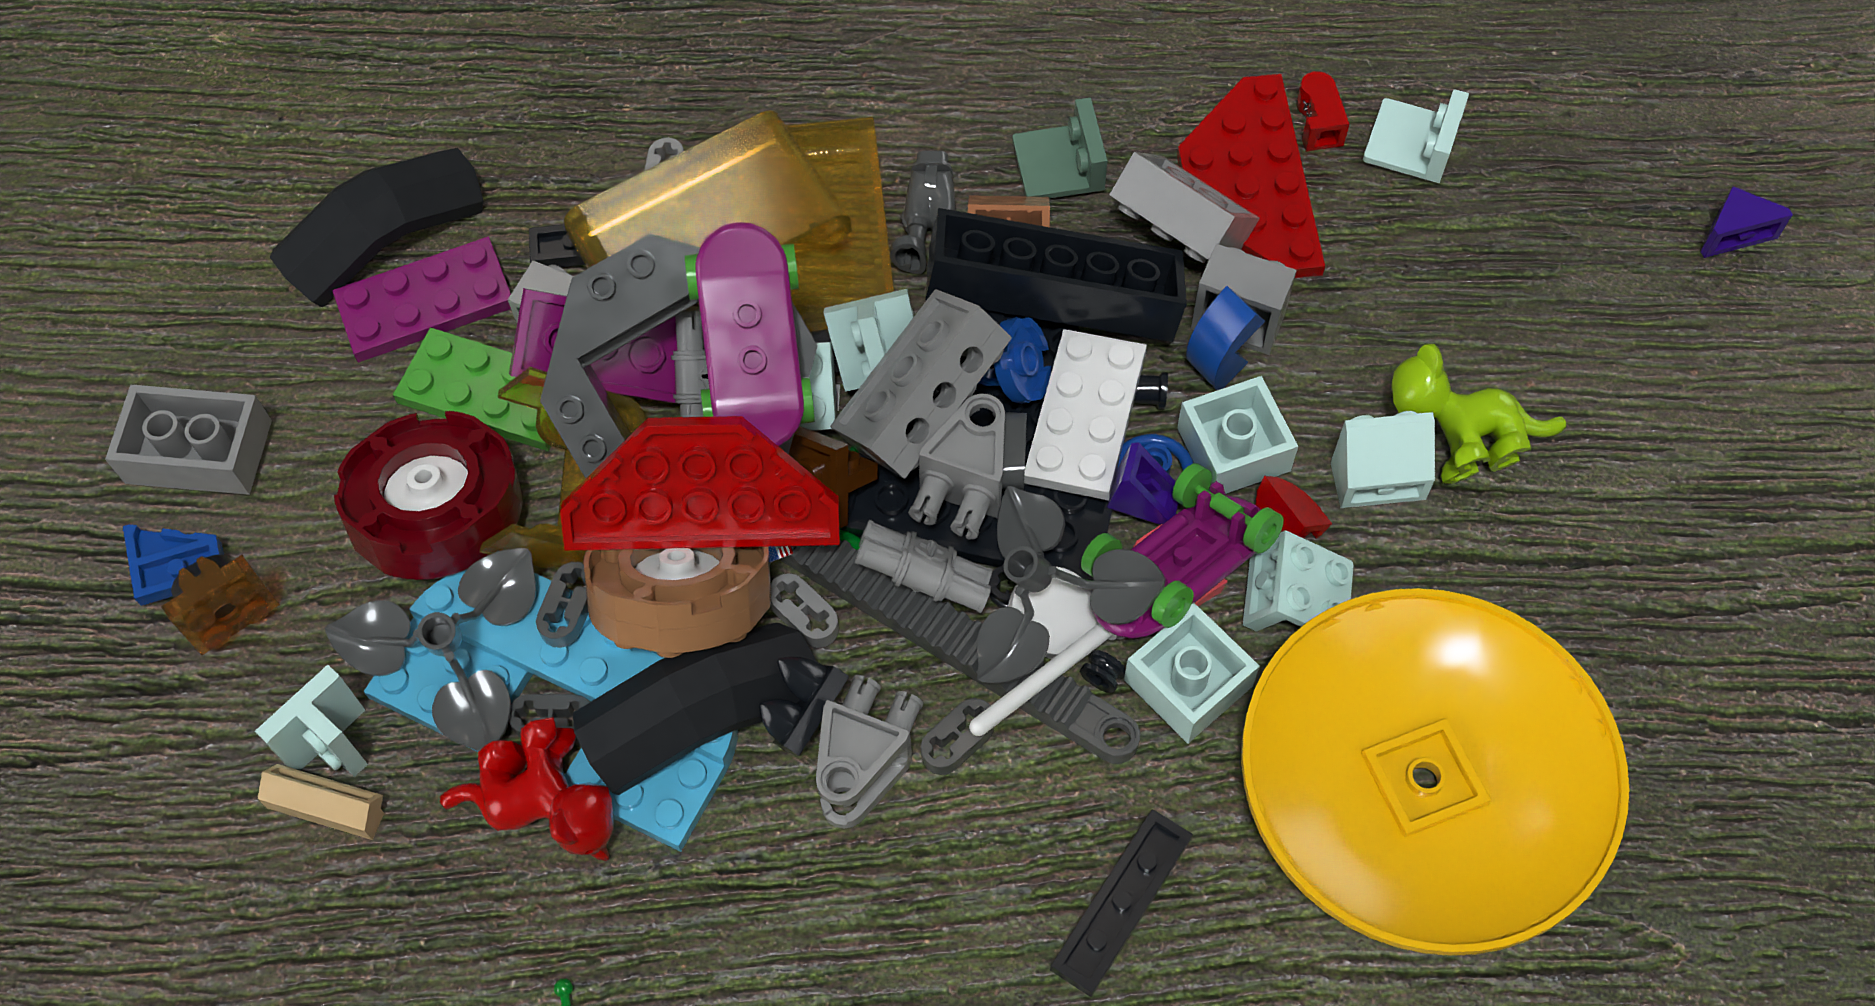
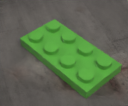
[393,328,558,451]

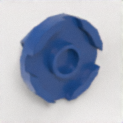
[978,317,1051,404]

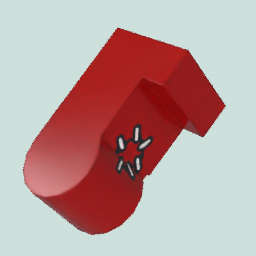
[1296,71,1350,152]

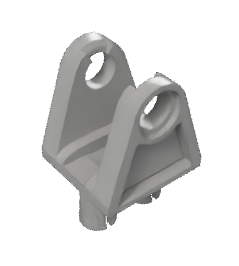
[908,394,1005,539]
[816,675,924,829]

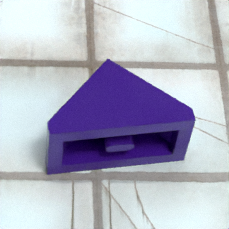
[1700,186,1793,258]
[1107,442,1178,525]

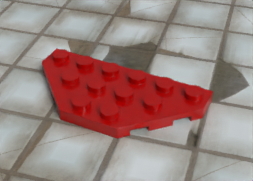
[1177,74,1325,278]
[560,416,840,551]

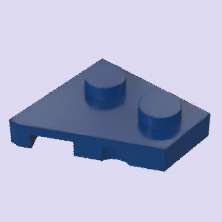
[123,524,224,606]

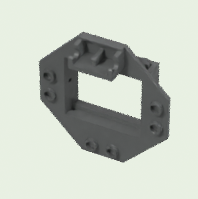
[540,233,818,479]

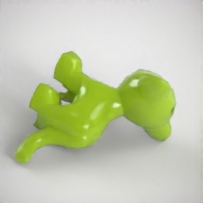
[1391,343,1566,484]

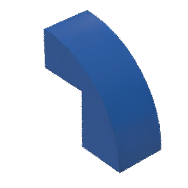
[1186,286,1265,390]

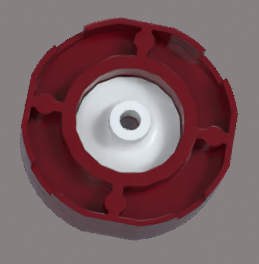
[334,411,523,580]

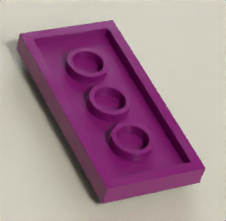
[332,236,511,363]
[509,288,680,404]

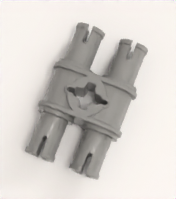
[671,311,709,417]
[854,520,993,613]

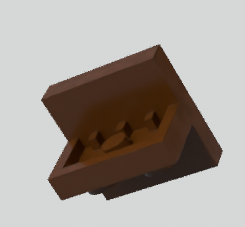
[789,426,878,528]

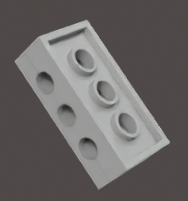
[830,289,1012,479]

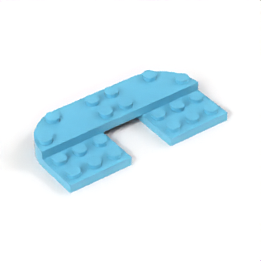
[364,569,738,852]

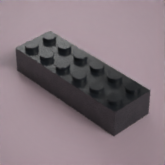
[925,208,1187,342]

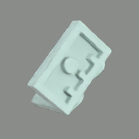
[1363,89,1469,183]
[1243,530,1354,631]

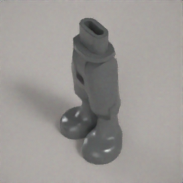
[890,150,956,274]

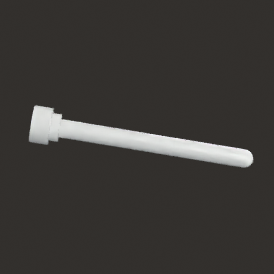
[969,621,1125,736]

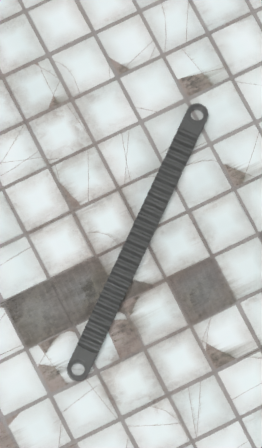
[629,426,1140,764]

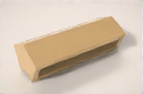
[258,764,385,840]

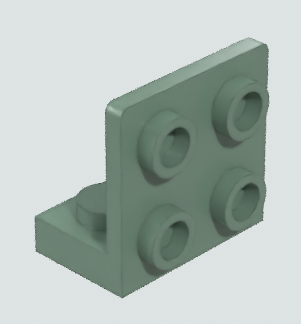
[1012,97,1108,198]

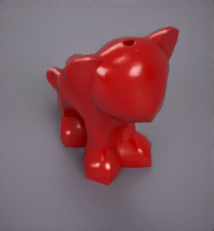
[440,717,614,861]

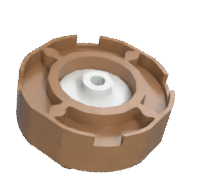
[583,547,771,658]

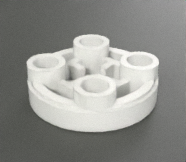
[1008,567,1097,659]

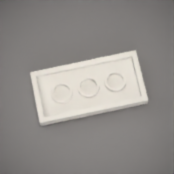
[1024,329,1147,501]

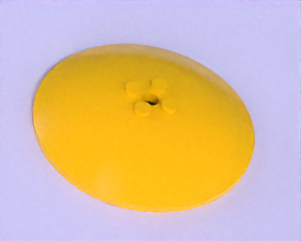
[1241,588,1629,956]

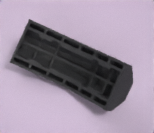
[270,148,484,308]
[573,622,817,795]

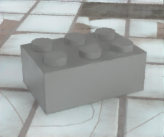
[1109,152,1260,263]
[105,384,272,495]

